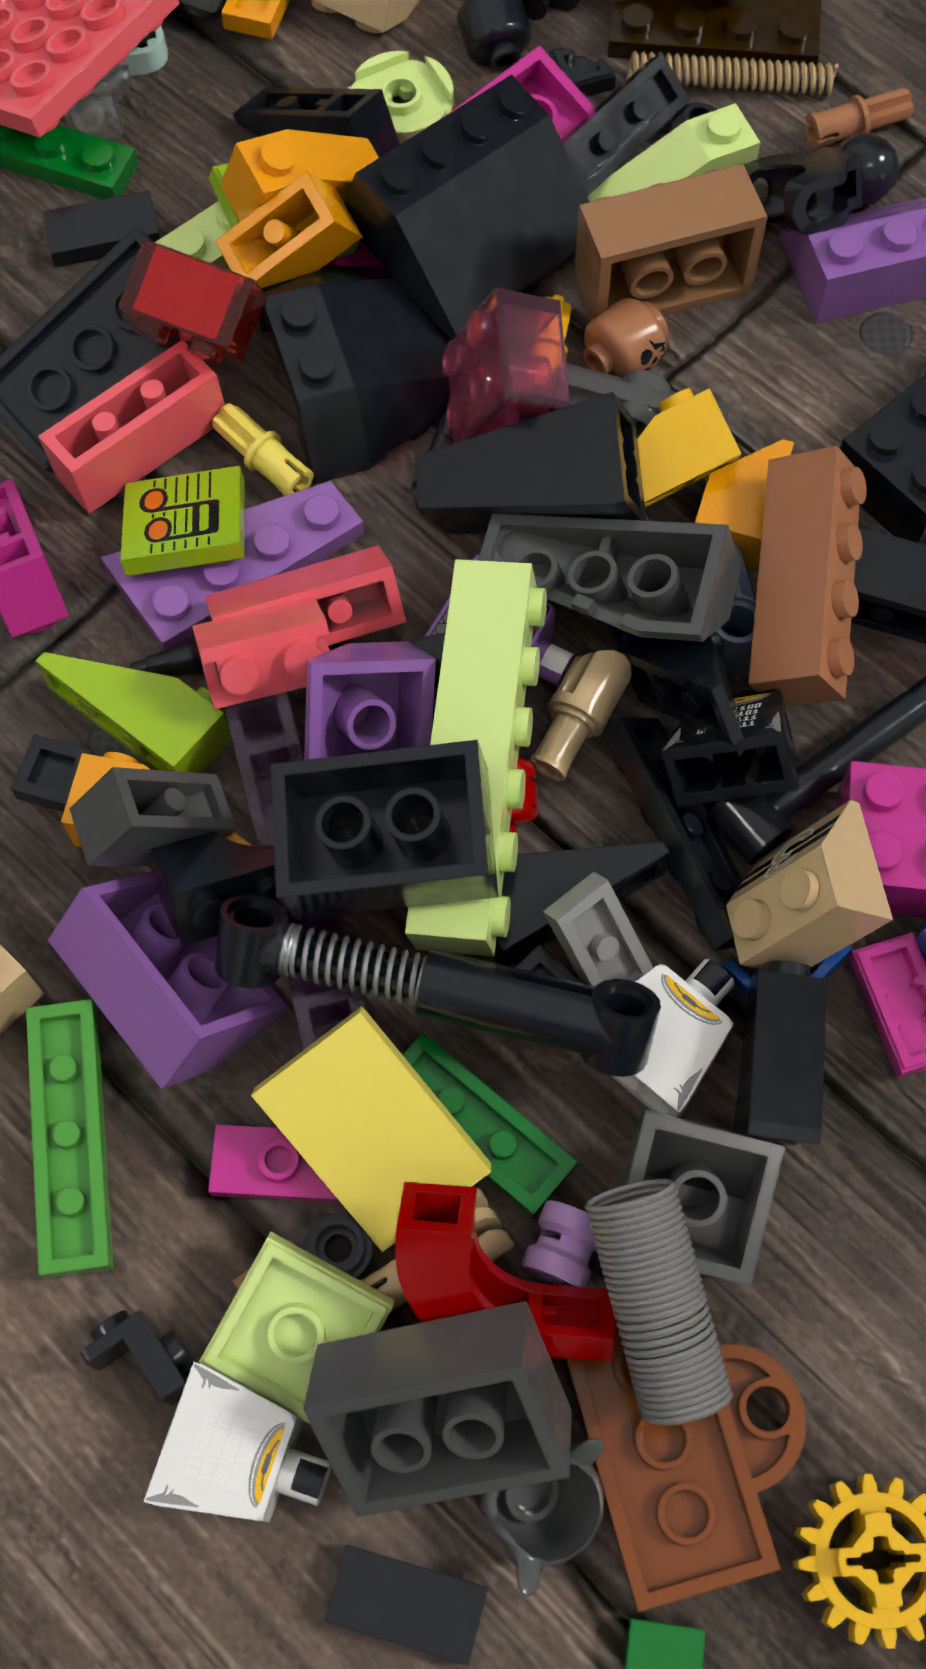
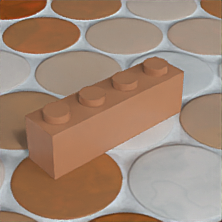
[748,445,867,707]

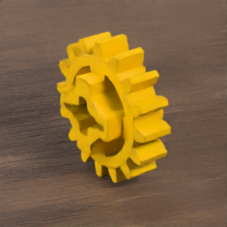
[793,1474,926,1649]

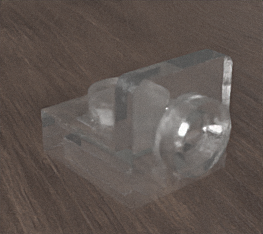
[65,64,133,139]

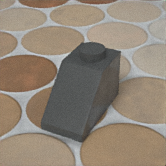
[69,767,237,867]

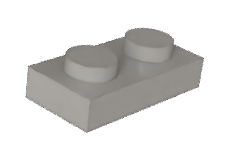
[543,871,653,986]

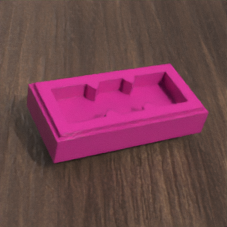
[848,932,926,1079]
[208,1124,342,1204]

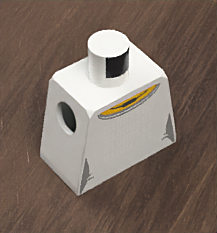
[612,959,735,1118]
[143,1362,331,1522]

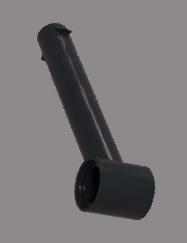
[708,676,926,865]

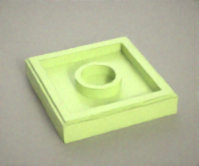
[199,1232,394,1424]

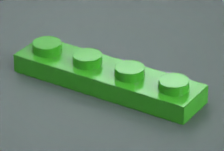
[26,999,114,1279]

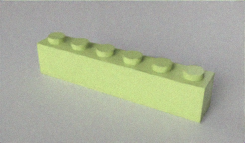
[405,559,547,956]

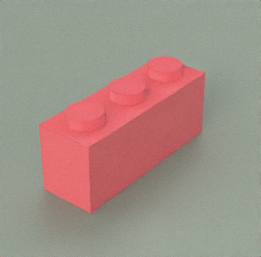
[38,340,225,514]
[204,545,406,646]

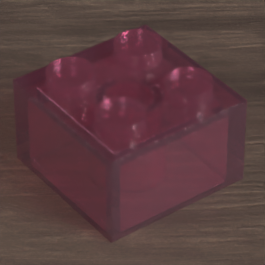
[443,288,570,443]

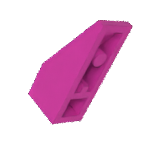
[0,478,69,638]

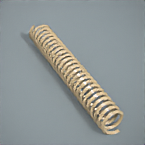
[627,51,839,96]

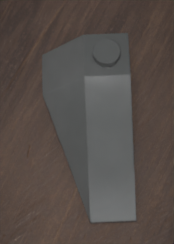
[478,513,742,642]

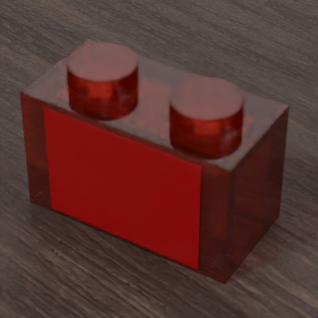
[118,238,267,365]

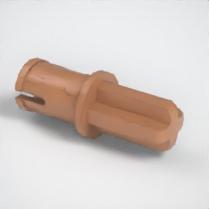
[805,88,914,149]

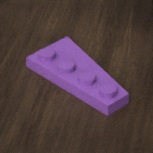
[100,481,365,651]

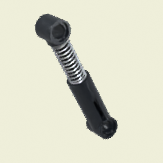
[215,893,661,1077]

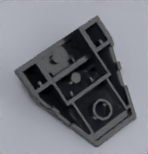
[248,265,513,484]

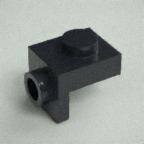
[79,1309,194,1406]

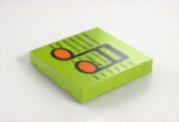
[120,466,245,576]

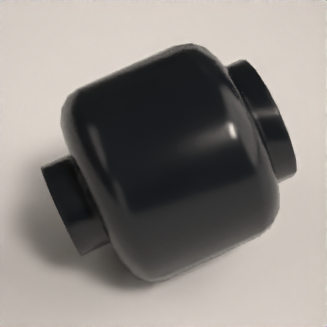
[457,0,532,71]

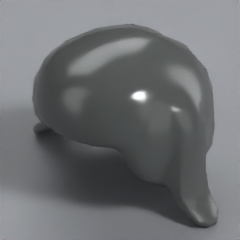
[481,1438,605,1597]

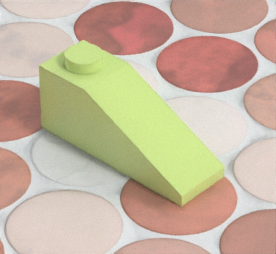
[587,103,761,202]

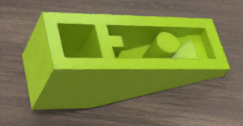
[35,652,232,773]

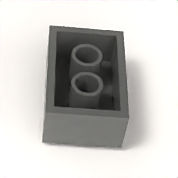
[303,1301,572,1517]

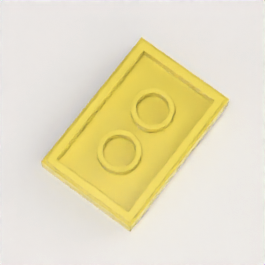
[251,1006,491,1252]

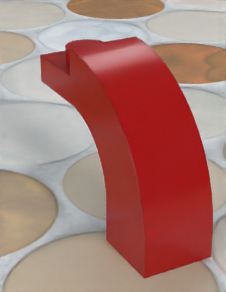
[395,1181,615,1362]

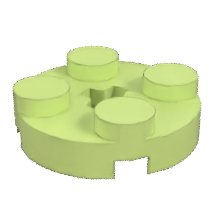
[348,51,454,144]

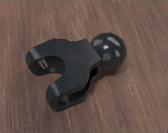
[744,133,900,234]

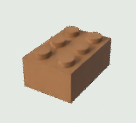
[574,164,767,321]

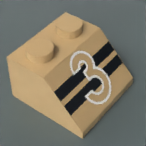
[726,800,893,971]

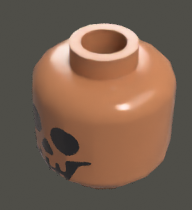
[583,298,669,378]

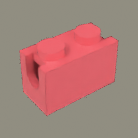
[192,597,330,710]

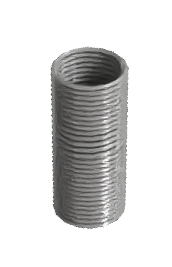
[585,1179,733,1426]

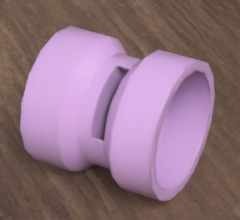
[520,1200,597,1287]

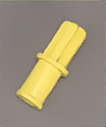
[212,403,314,496]

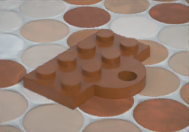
[564,1314,806,1612]

